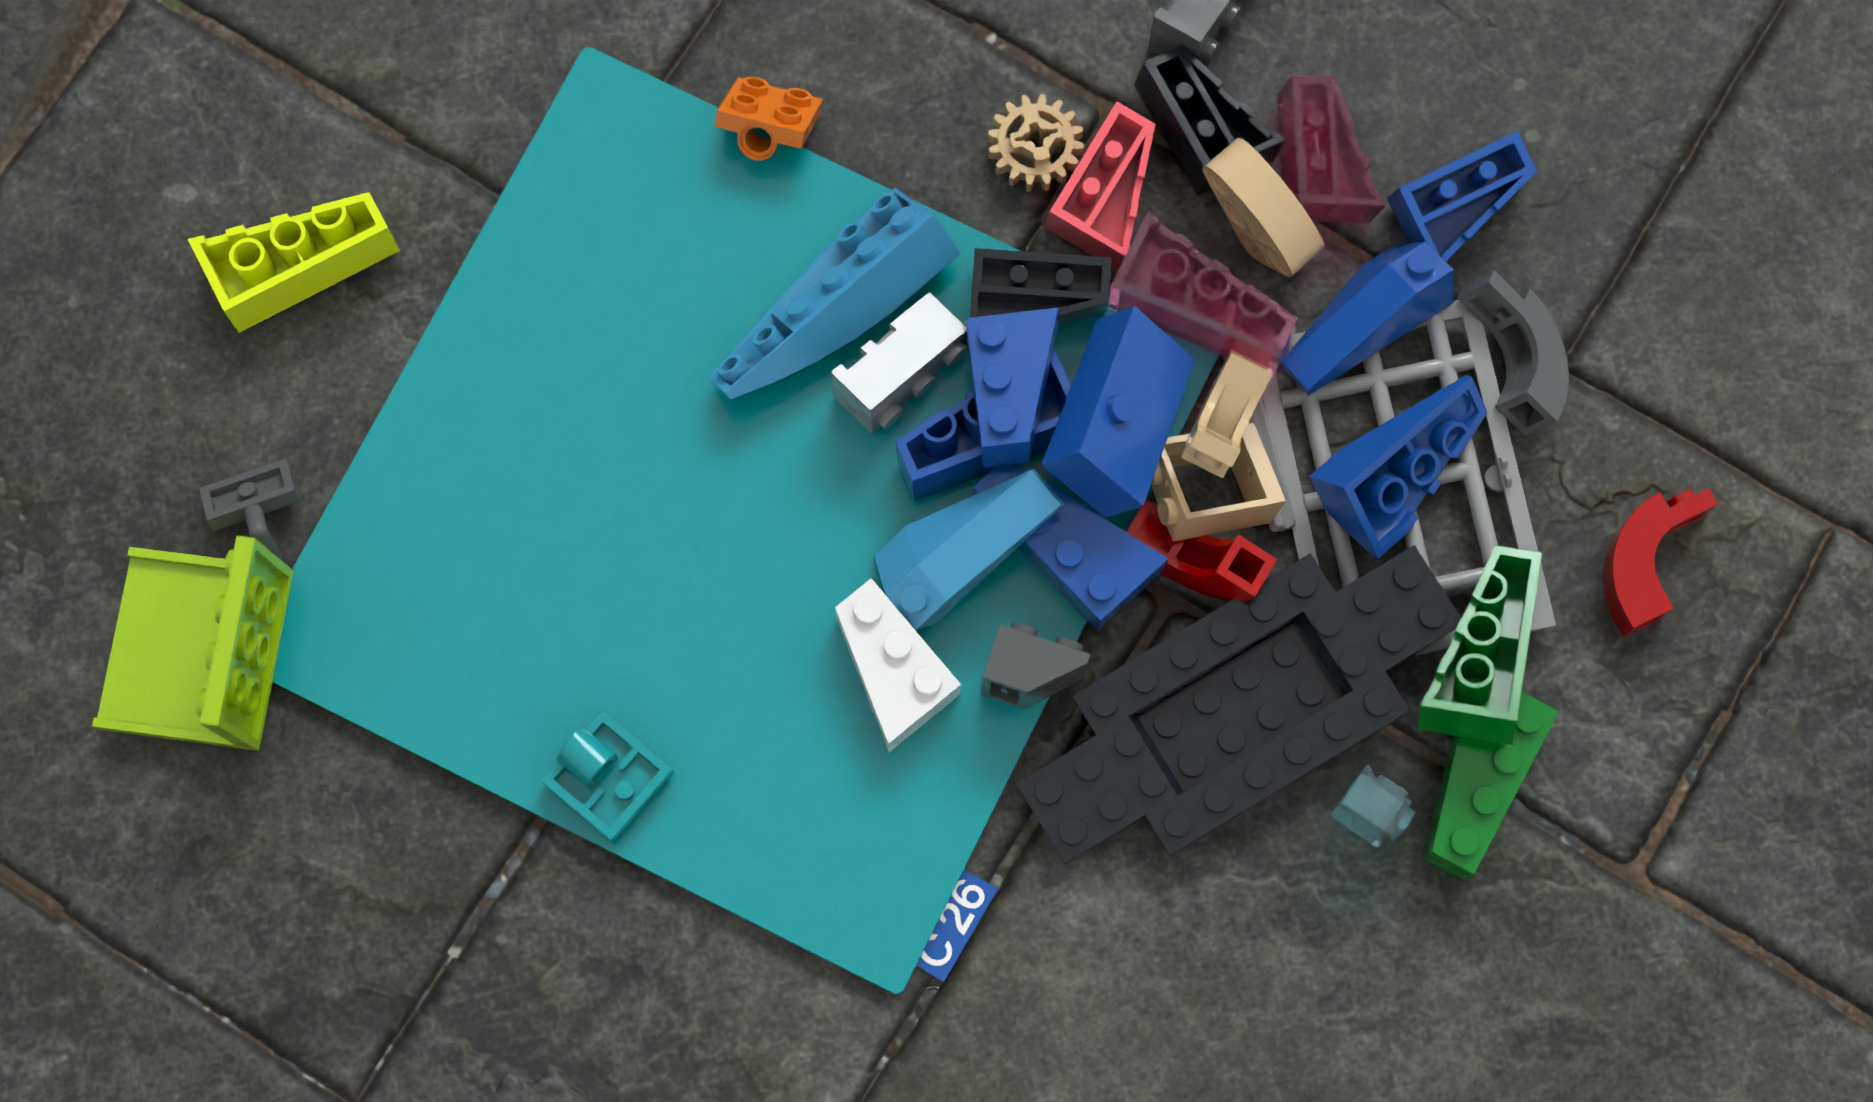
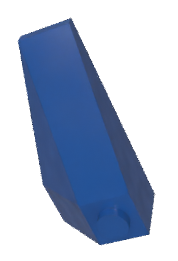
[1309,375,1488,559]

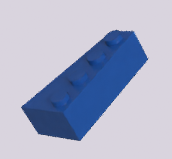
[895,349,1071,501]

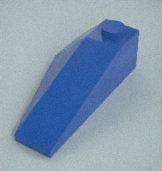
[1281,242,1454,396]

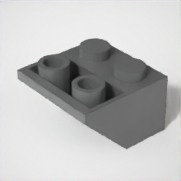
[980,622,1091,709]

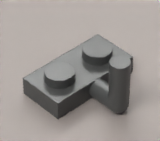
[199,458,300,560]

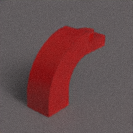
[1603,488,1718,638]

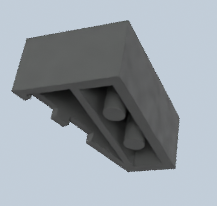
[1147,0,1242,66]

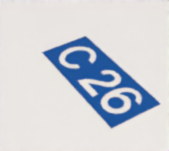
[916,869,998,982]

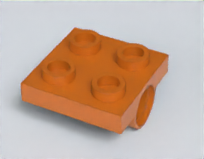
[714,77,823,161]

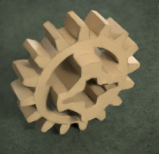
[988,94,1084,192]

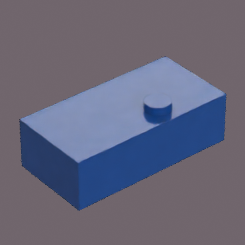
[1041,306,1196,518]

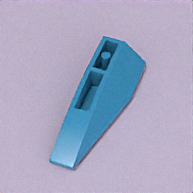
[708,188,961,400]

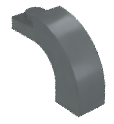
[1457,270,1569,436]

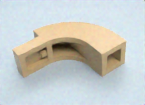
[1181,349,1273,478]

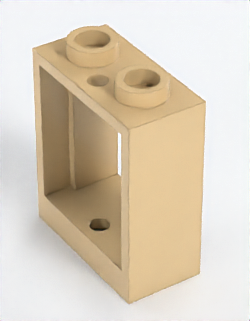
[1151,422,1286,542]

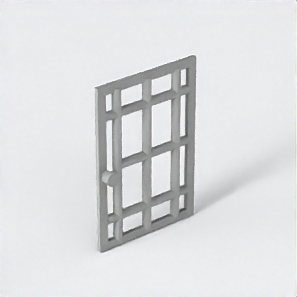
[1250,300,1556,657]

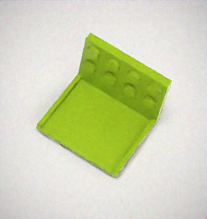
[92,536,294,751]

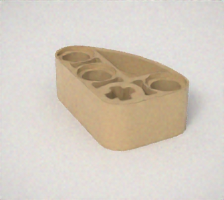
[1203,138,1325,278]

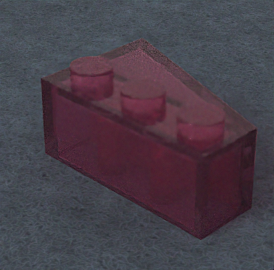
[1277,75,1386,223]

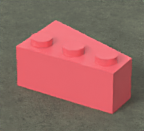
[1043,101,1155,272]

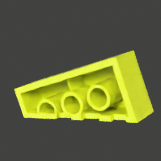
[188,192,400,333]

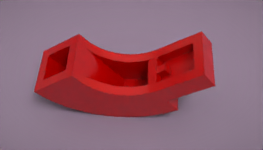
[1125,499,1277,602]

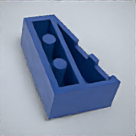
[1387,131,1537,262]
[966,307,1059,468]

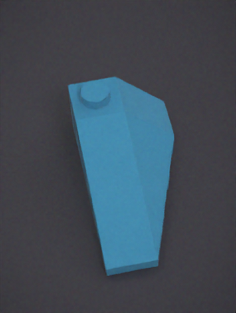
[874,469,1064,630]

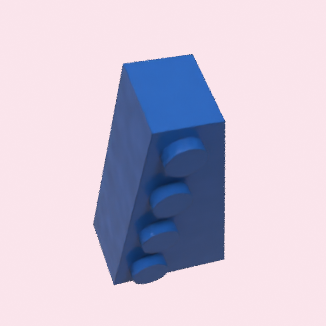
[972,464,1168,632]

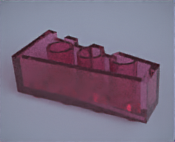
[1109,211,1298,378]

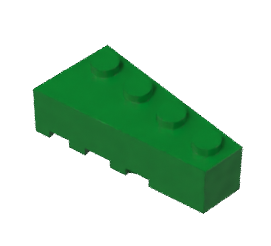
[1417,546,1542,745]
[1423,691,1559,881]

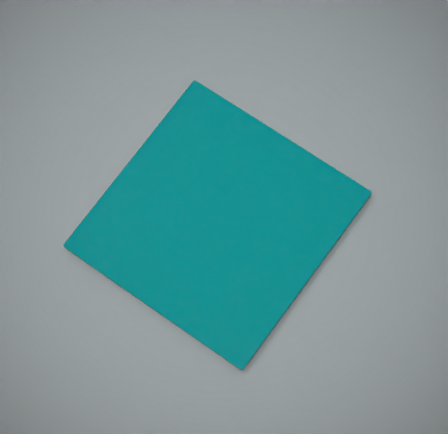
[272,47,1220,994]

